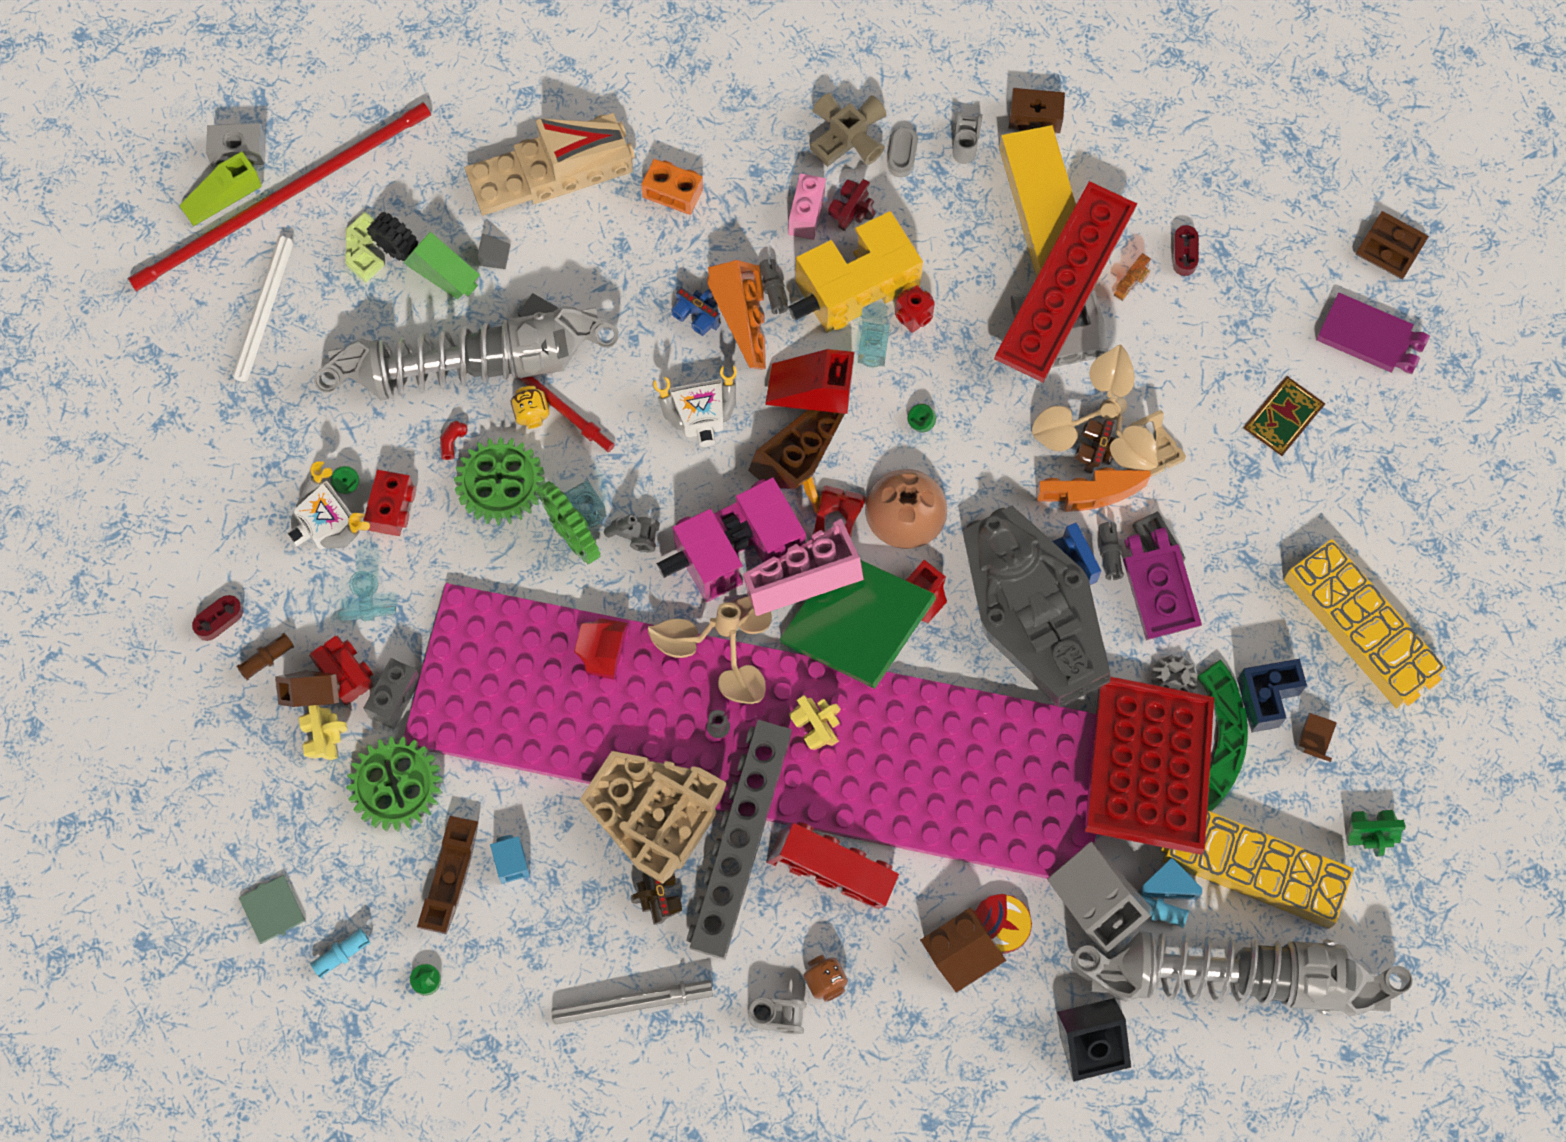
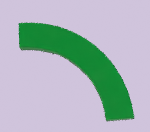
[1197,659,1248,812]

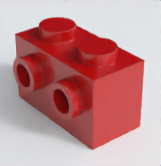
[363,469,416,536]

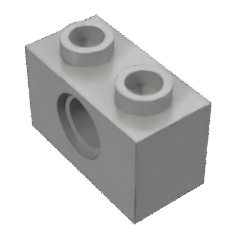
[206,123,266,166]

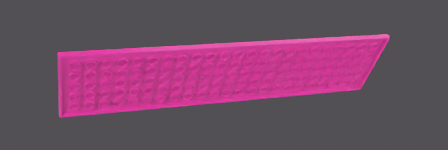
[403,583,1096,879]

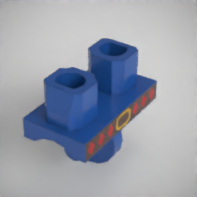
[671,287,721,336]

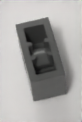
[363,658,420,729]

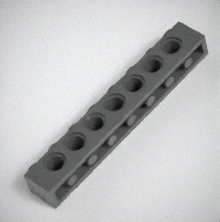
[686,720,792,960]

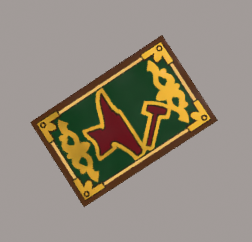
[1243,376,1325,456]

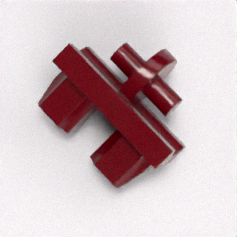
[828,179,876,231]

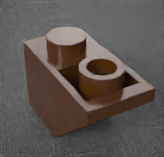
[275,670,340,707]

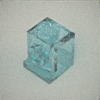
[858,322,890,367]

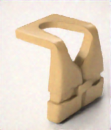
[1131,410,1186,477]

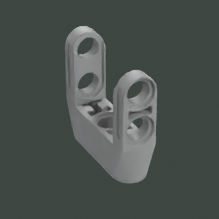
[1011,289,1108,368]

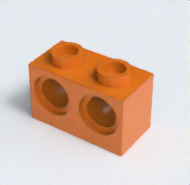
[641,159,703,215]

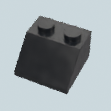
[1057,998,1132,1082]

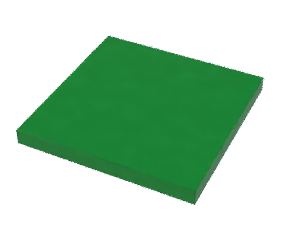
[780,560,936,689]

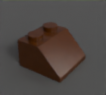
[920,907,1007,993]

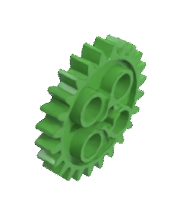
[454,437,545,525]
[537,481,601,565]
[346,736,443,832]

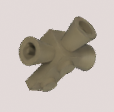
[810,93,886,167]

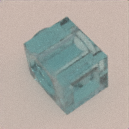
[564,480,607,528]

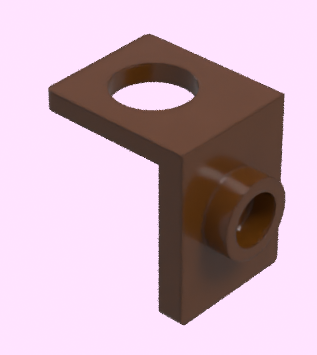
[1296,713,1337,762]

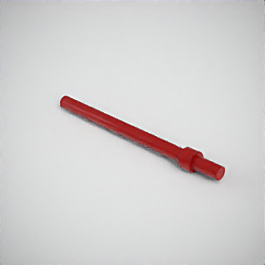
[517,376,615,452]

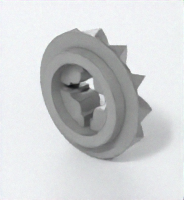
[1151,654,1198,693]

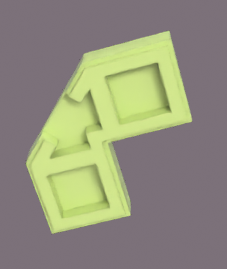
[345,212,385,283]

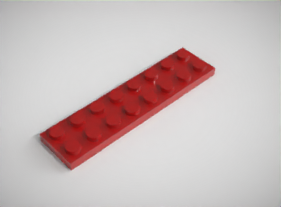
[994,181,1138,383]

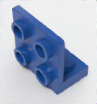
[1052,522,1101,585]

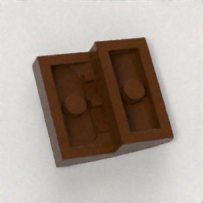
[1355,211,1429,280]

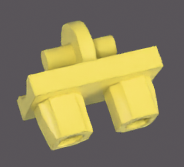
[789,695,841,750]
[298,705,348,761]

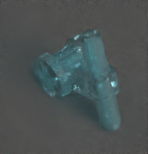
[338,571,396,621]

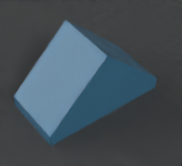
[1138,858,1202,900]

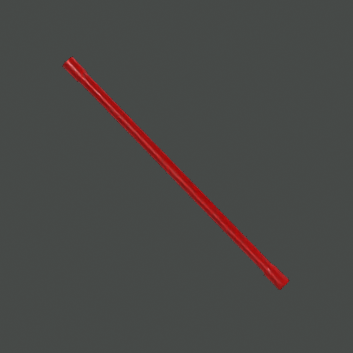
[127,102,431,292]

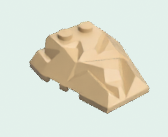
[580,751,726,884]

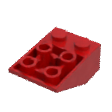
[765,349,855,414]

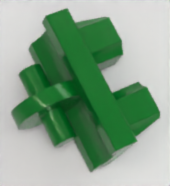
[1346,810,1406,857]

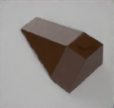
[748,410,845,489]

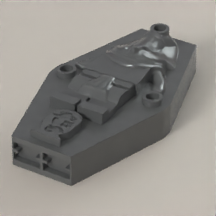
[962,505,1110,708]

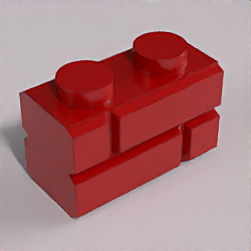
[309,635,374,705]

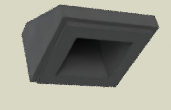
[477,234,511,269]

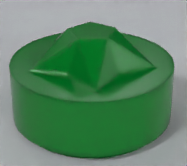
[907,404,937,433]
[330,466,359,494]
[410,964,441,996]

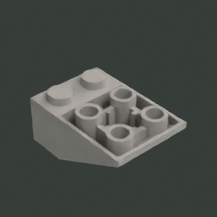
[1047,841,1152,954]

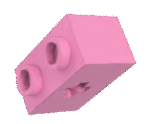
[788,173,826,240]

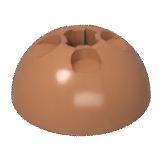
[865,469,947,549]

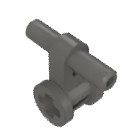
[604,514,660,553]

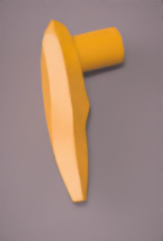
[803,476,819,515]

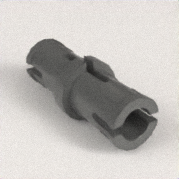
[759,259,788,314]
[1098,522,1124,580]

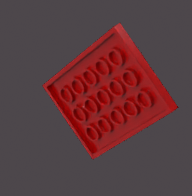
[1085,676,1214,855]

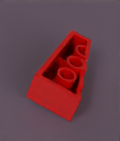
[766,822,899,909]

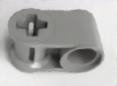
[953,111,983,164]
[748,997,807,1034]

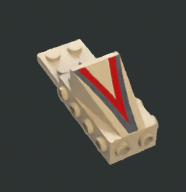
[464,113,635,216]

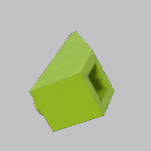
[179,151,262,227]

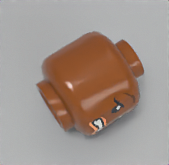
[803,955,848,1002]

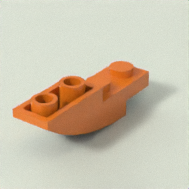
[1036,467,1151,512]

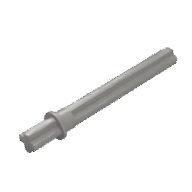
[551,980,713,1024]

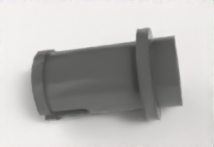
[707,710,730,738]

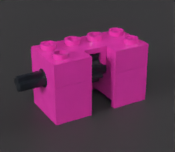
[656,478,806,603]

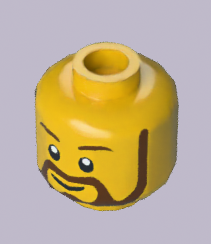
[510,386,550,429]

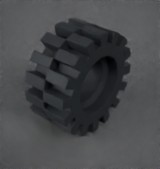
[367,212,418,261]

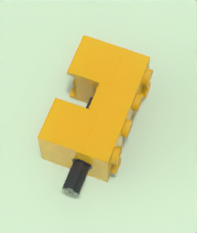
[788,211,923,333]

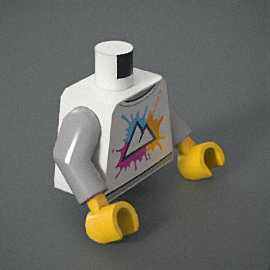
[652,365,737,447]
[287,461,370,549]

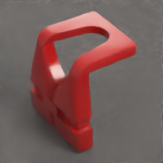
[813,485,866,538]

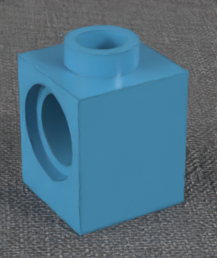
[490,835,530,884]

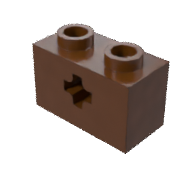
[1008,88,1065,133]

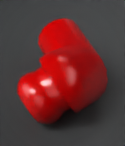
[440,420,468,460]

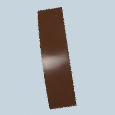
[417,816,479,935]

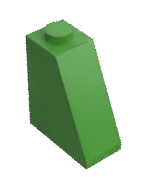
[403,231,480,300]

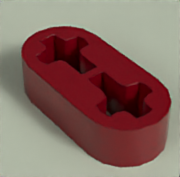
[1173,225,1199,276]
[192,595,244,641]

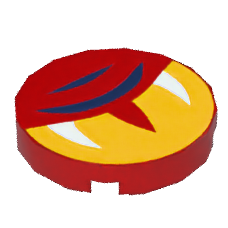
[975,894,1032,954]

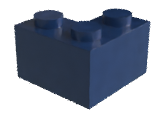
[1237,658,1307,733]

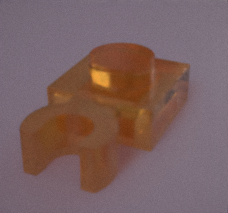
[1113,253,1151,301]

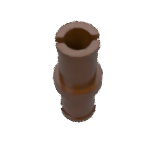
[236,632,294,681]

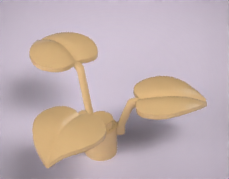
[1032,344,1158,470]
[648,596,772,704]

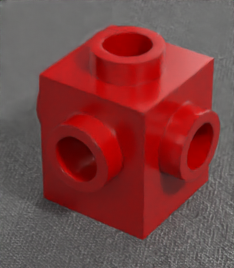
[895,285,935,333]

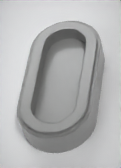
[888,127,918,177]

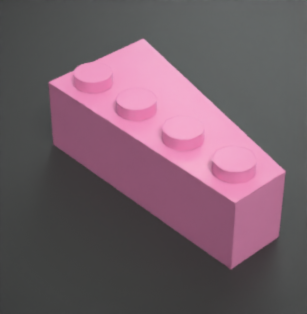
[743,519,864,616]

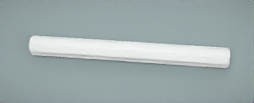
[232,236,293,382]

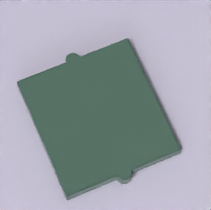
[239,875,305,944]

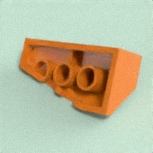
[707,260,766,370]

